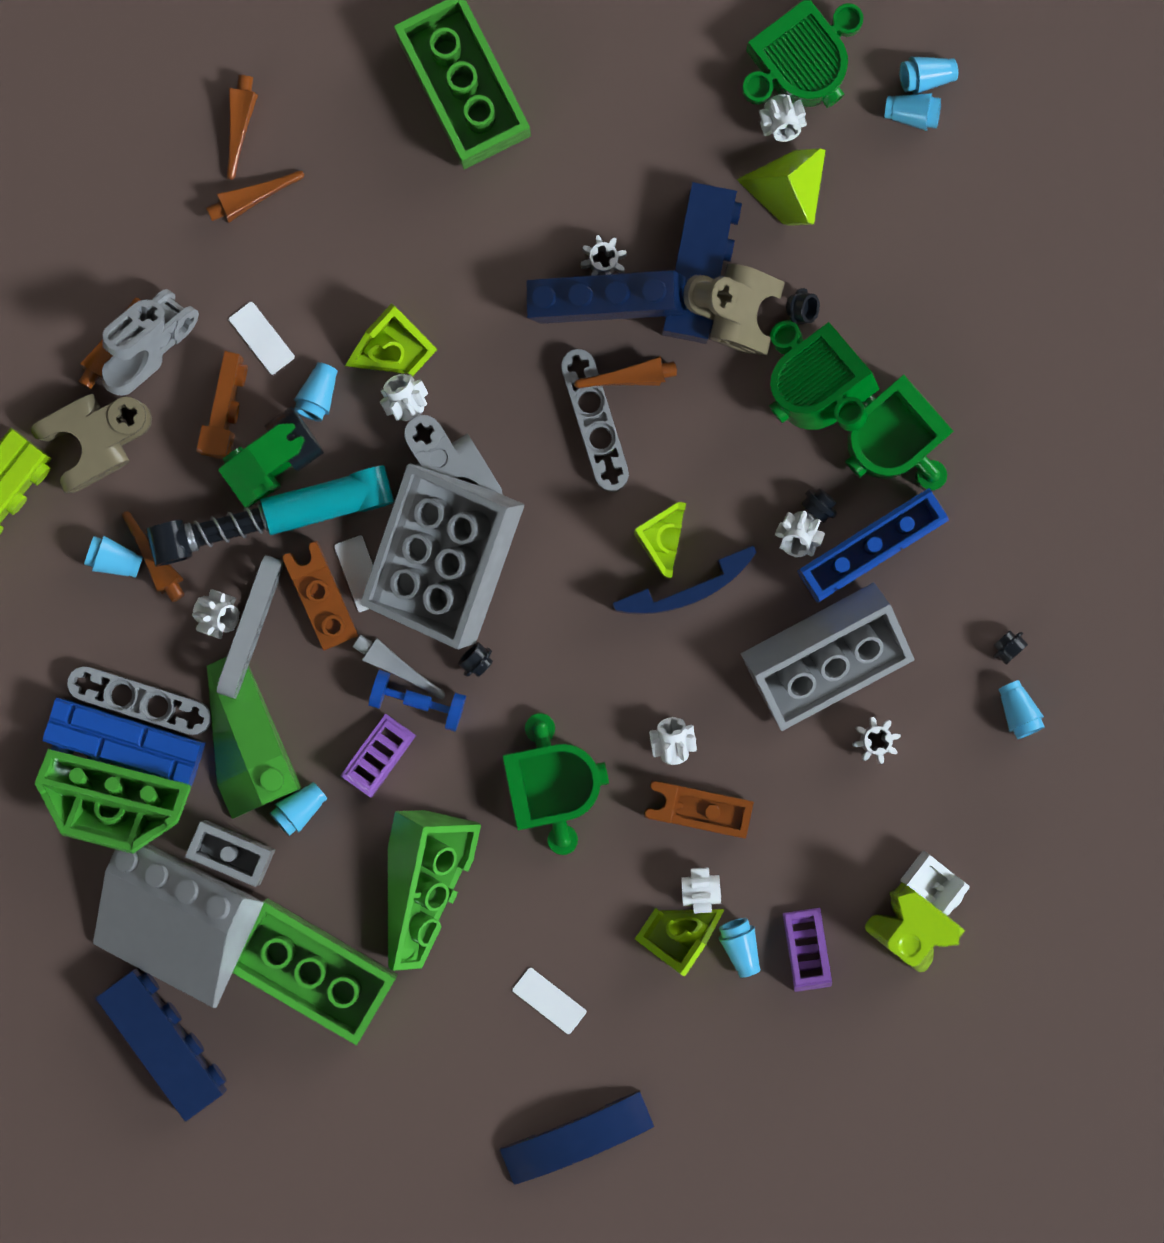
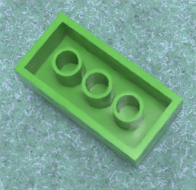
[394,0,531,170]
[232,898,398,1046]

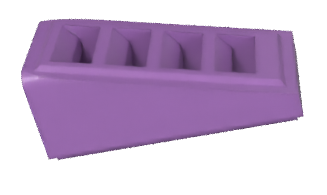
[340,714,417,797]
[783,908,832,992]

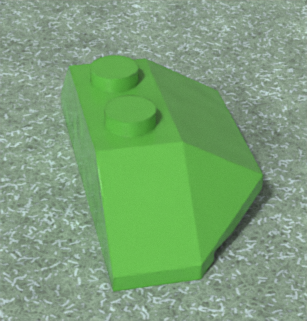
[34,749,191,854]

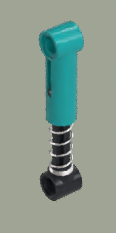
[145,465,395,567]

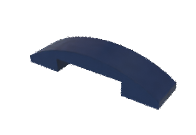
[612,546,757,614]
[500,1091,654,1185]

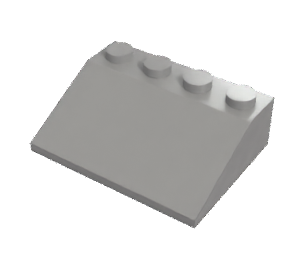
[360,464,525,649]
[93,843,264,1008]

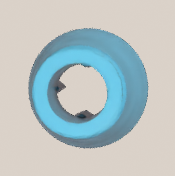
[900,56,958,94]
[885,93,941,131]
[294,362,338,422]
[84,536,143,578]
[998,680,1045,739]
[270,782,327,836]
[718,918,761,978]

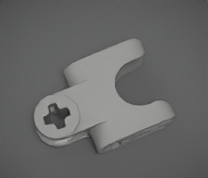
[102,289,199,396]
[403,415,503,495]

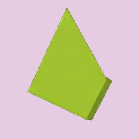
[736,148,826,226]
[345,303,438,377]
[634,502,686,579]
[635,908,725,977]

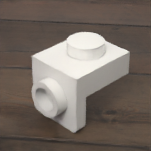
[900,850,969,916]

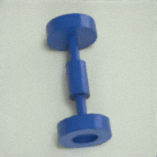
[368,670,466,732]

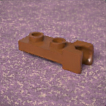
[197,351,248,459]
[282,540,359,651]
[644,780,754,839]

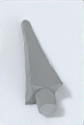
[353,634,445,699]

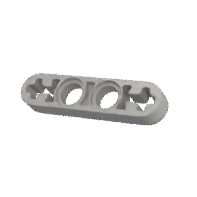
[561,349,629,492]
[217,555,284,699]
[67,667,211,735]

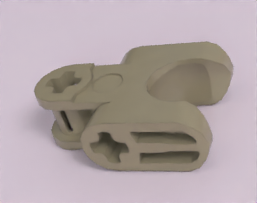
[683,264,785,356]
[31,394,152,493]

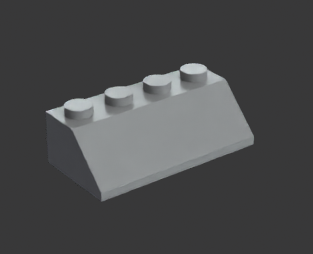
[740,582,915,731]

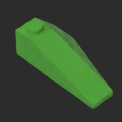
[207,657,302,819]

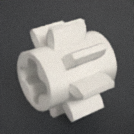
[759,94,807,142]
[581,235,627,276]
[380,374,428,421]
[775,511,825,558]
[192,589,240,639]
[649,717,697,765]
[852,717,901,764]
[681,868,721,914]

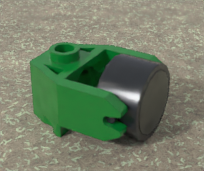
[218,407,324,508]

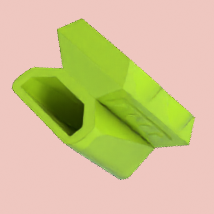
[865,882,965,972]

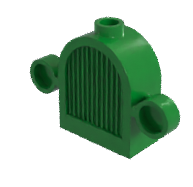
[742,0,864,108]
[769,321,880,431]
[845,374,954,491]
[503,713,609,855]

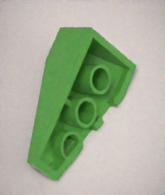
[388,810,481,971]

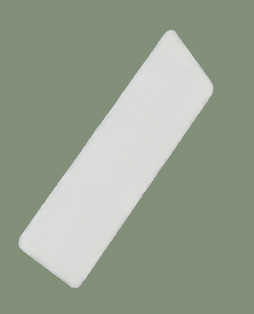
[229,302,295,375]
[334,535,373,612]
[513,968,586,1034]

